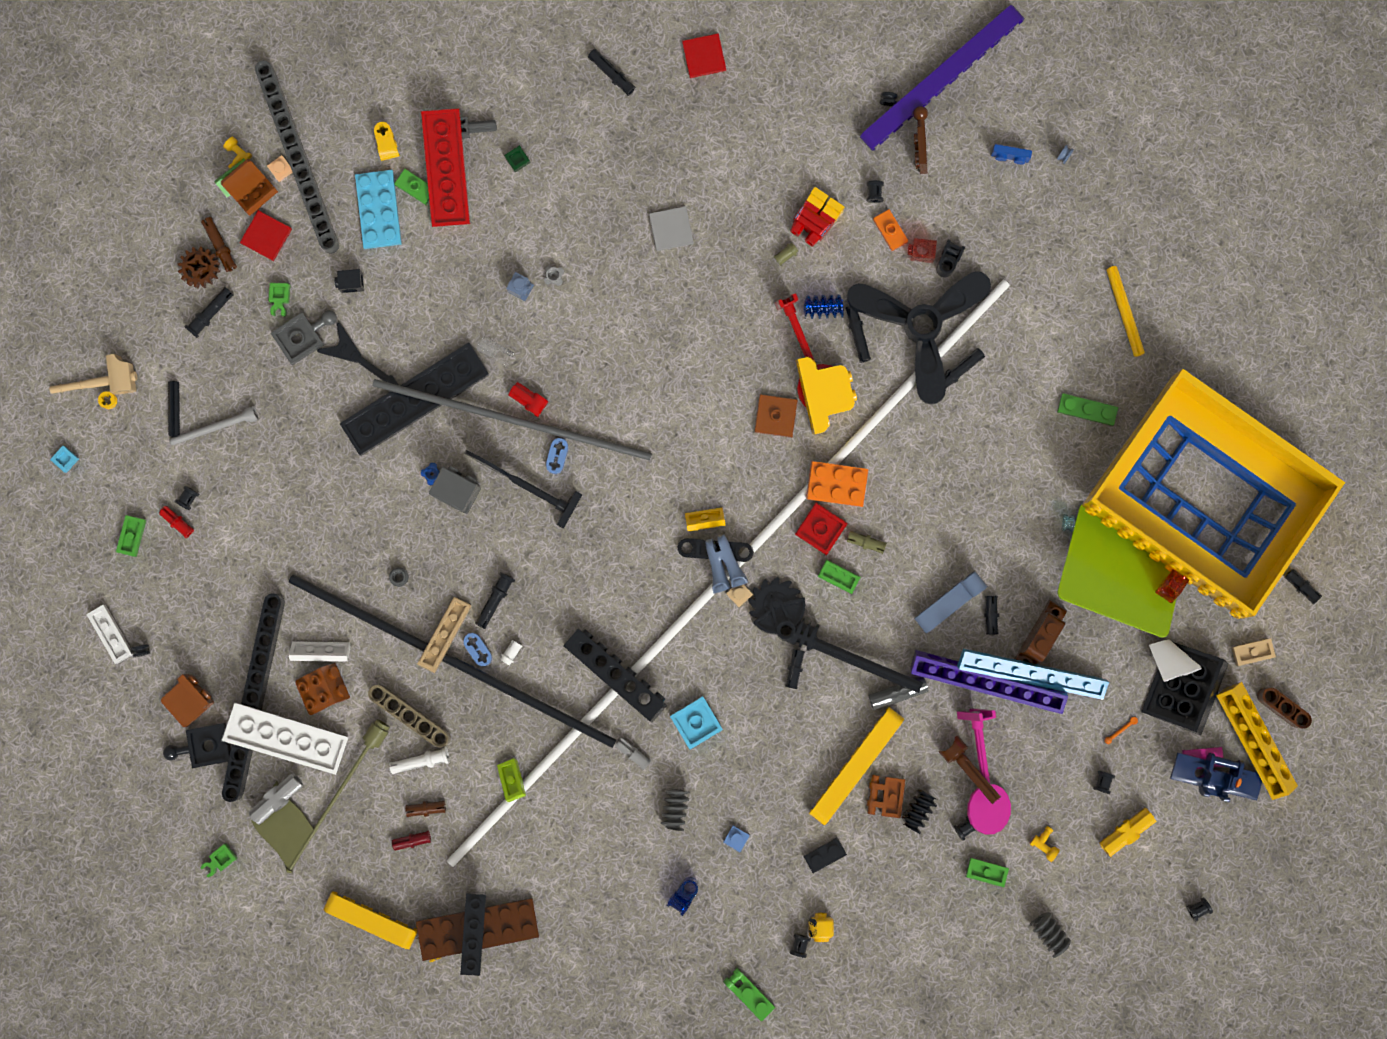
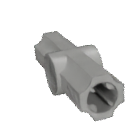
[248,773,304,825]

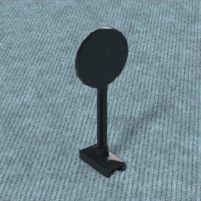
[464,450,582,528]

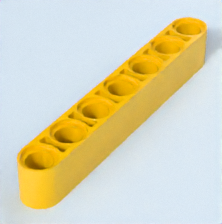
[809,707,905,825]

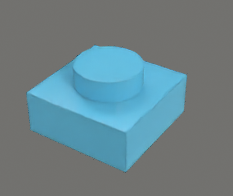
[50,446,79,473]

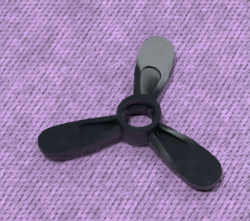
[847,271,991,405]

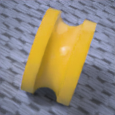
[98,391,117,409]

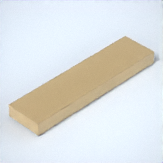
[417,597,471,673]

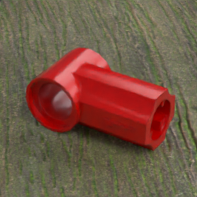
[508,382,548,418]

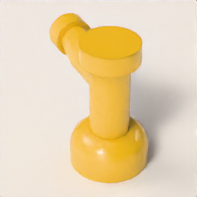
[223,136,252,168]
[1030,826,1060,862]

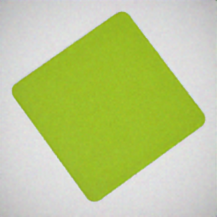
[1057,505,1181,638]

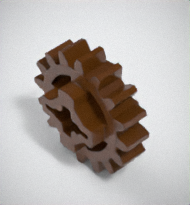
[178,247,221,289]

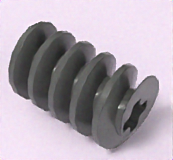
[660,789,690,831]
[1029,912,1071,958]

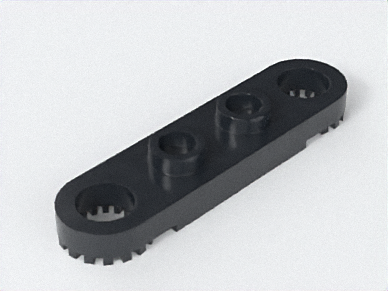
[677,538,754,562]

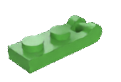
[723,968,775,1022]

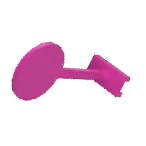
[957,708,1011,835]

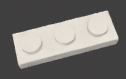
[86,605,134,664]
[289,641,350,661]

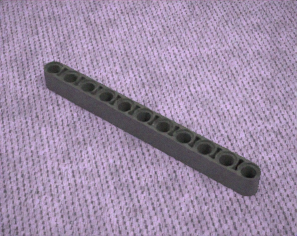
[255,60,339,254]

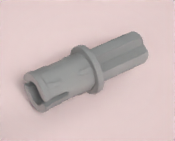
[615,738,651,770]

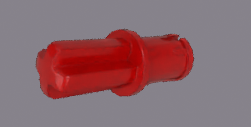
[159,506,194,538]

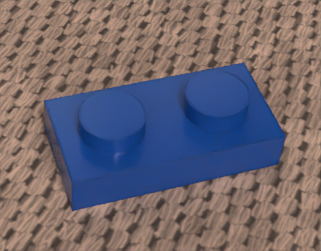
[991,144,1032,165]

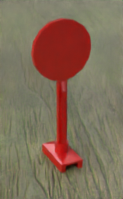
[774,293,833,407]

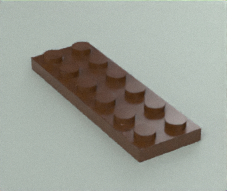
[416,898,539,961]

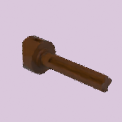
[938,735,1001,804]

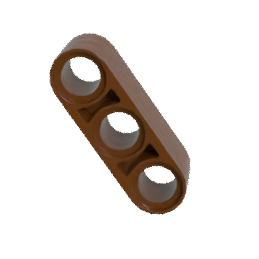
[1257,687,1312,729]

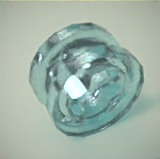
[1062,514,1075,532]

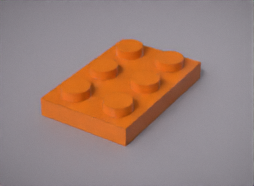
[806,461,868,507]

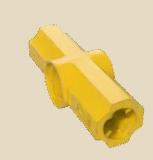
[1099,808,1157,857]

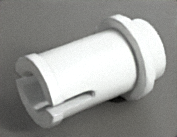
[500,640,523,666]

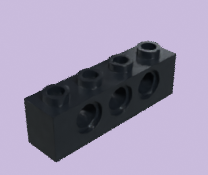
[460,891,486,976]

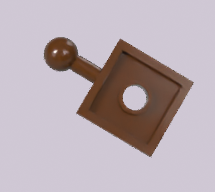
[913,106,928,174]

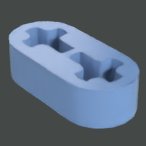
[546,438,568,474]
[464,633,492,666]

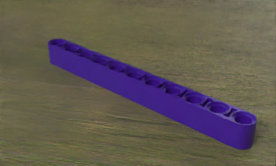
[860,5,1025,151]

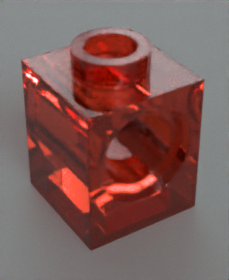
[907,238,937,263]
[1155,569,1189,604]

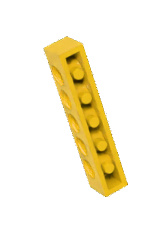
[1216,682,1298,800]

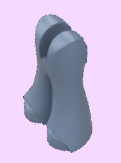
[705,534,748,594]

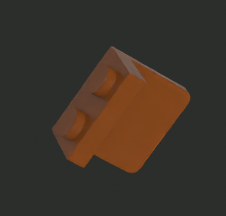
[221,159,278,216]
[295,663,350,715]
[161,674,215,727]

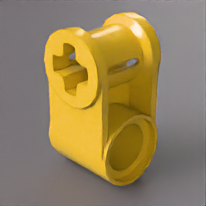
[374,122,400,161]

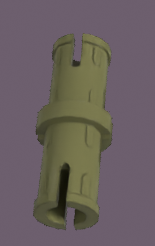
[847,530,887,554]

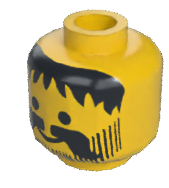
[808,912,834,942]

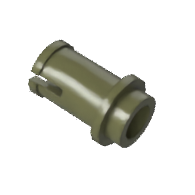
[773,243,799,266]

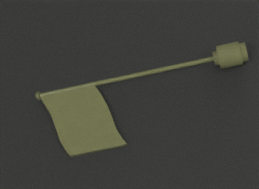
[251,719,390,873]

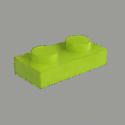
[497,758,526,802]

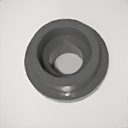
[389,568,409,587]

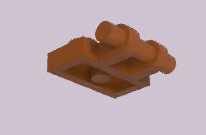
[866,775,905,818]

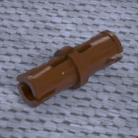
[405,800,446,818]

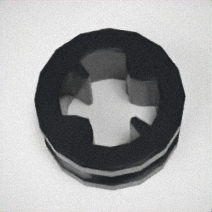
[880,92,898,106]
[131,644,151,658]

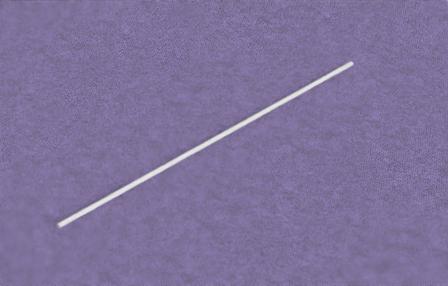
[446,279,1010,867]

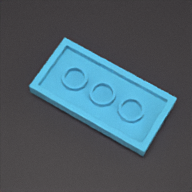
[355,170,402,249]

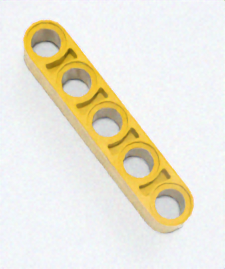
[323,891,417,949]

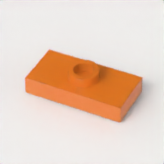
[873,209,908,251]

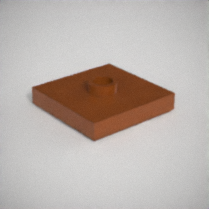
[755,394,798,438]

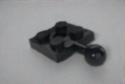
[163,723,231,768]

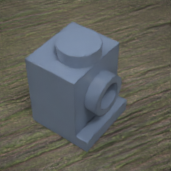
[506,272,534,301]

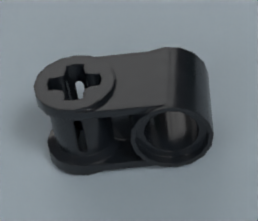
[936,239,966,278]

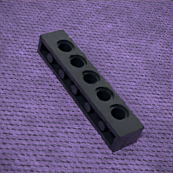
[563,629,667,723]

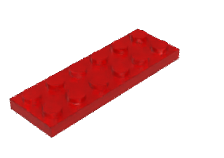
[421,108,470,227]

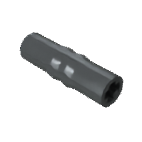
[868,677,929,710]

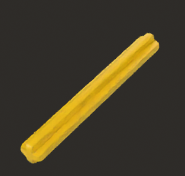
[1106,266,1145,357]

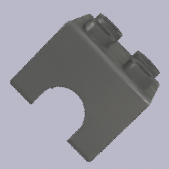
[429,466,481,514]

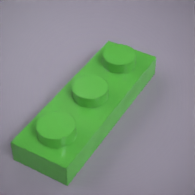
[1057,393,1118,426]

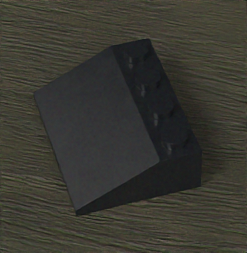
[1141,642,1228,736]

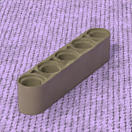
[368,685,451,747]

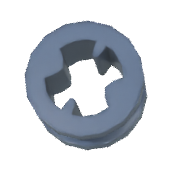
[1057,145,1074,164]

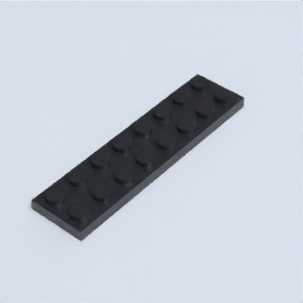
[339,342,490,456]

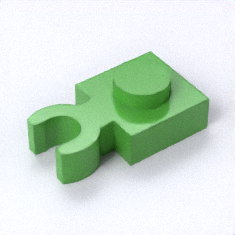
[269,283,290,317]
[200,843,238,877]

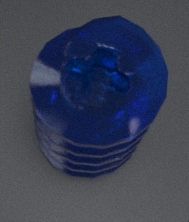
[804,294,844,319]

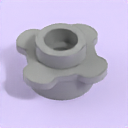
[544,266,564,286]

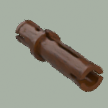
[201,217,237,272]

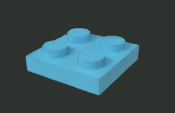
[670,697,723,750]

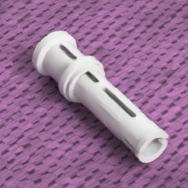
[389,746,450,774]

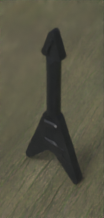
[317,323,399,385]

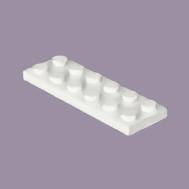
[222,703,348,775]

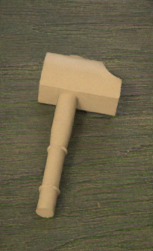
[49,354,137,395]

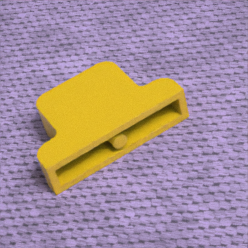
[795,357,857,434]

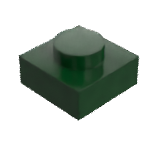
[504,145,530,172]

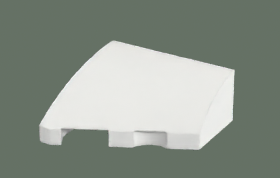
[1149,639,1201,682]

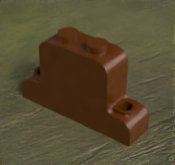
[1014,600,1067,664]

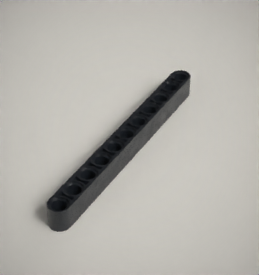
[222,593,285,802]

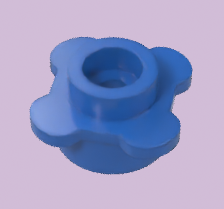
[421,463,440,485]

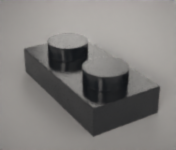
[803,837,847,874]

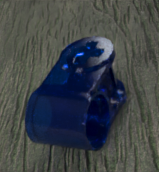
[666,877,699,916]

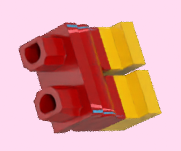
[790,187,845,247]

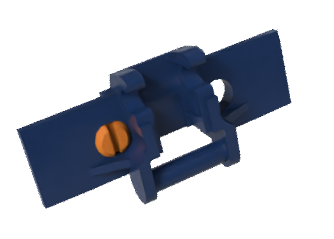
[1170,752,1262,802]

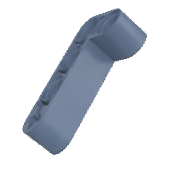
[914,571,988,634]

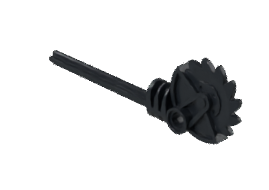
[748,577,923,693]

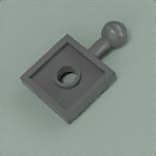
[271,310,337,365]

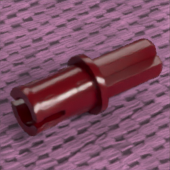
[392,830,432,851]

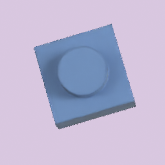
[723,825,750,852]

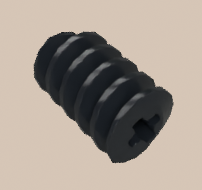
[901,789,938,834]

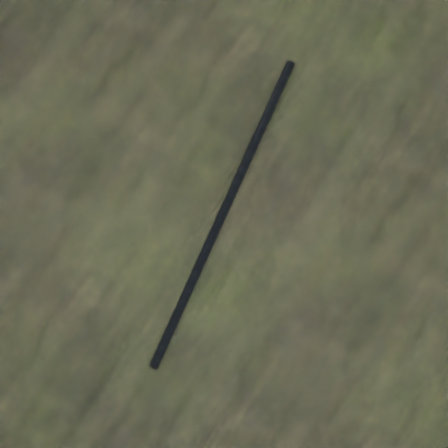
[289,574,617,748]

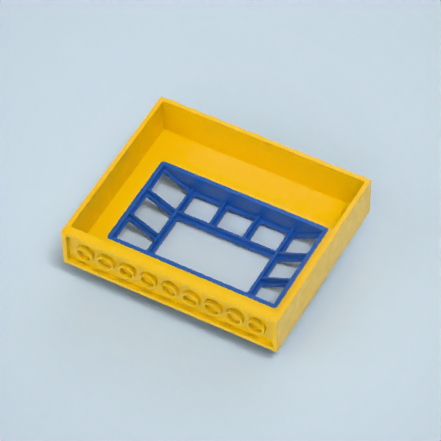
[1082,369,1346,619]

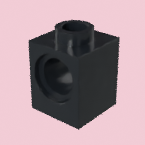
[334,269,364,293]

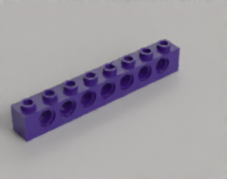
[910,650,1068,714]

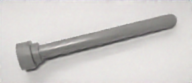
[169,406,259,445]

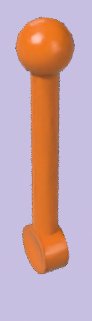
[1104,717,1138,744]

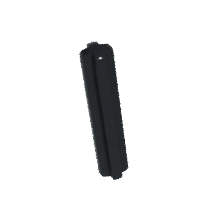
[168,381,180,437]

